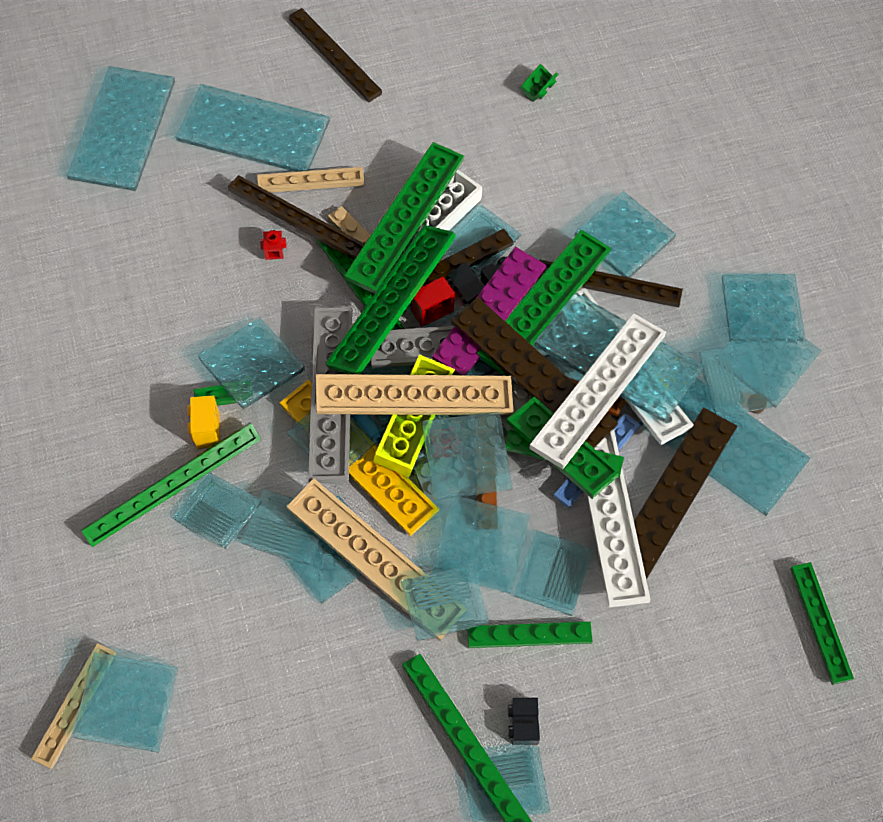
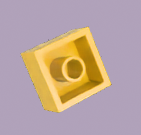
[187,396,220,449]

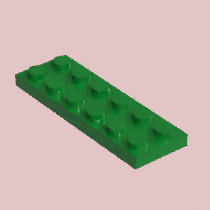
[506,397,621,499]

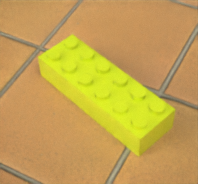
[373,354,455,477]

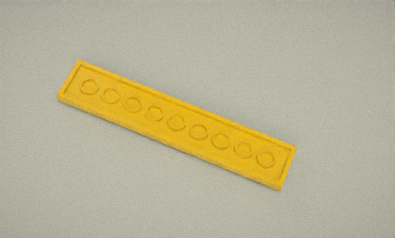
[280,379,439,537]

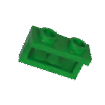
[519,63,559,102]

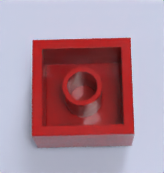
[411,277,455,328]

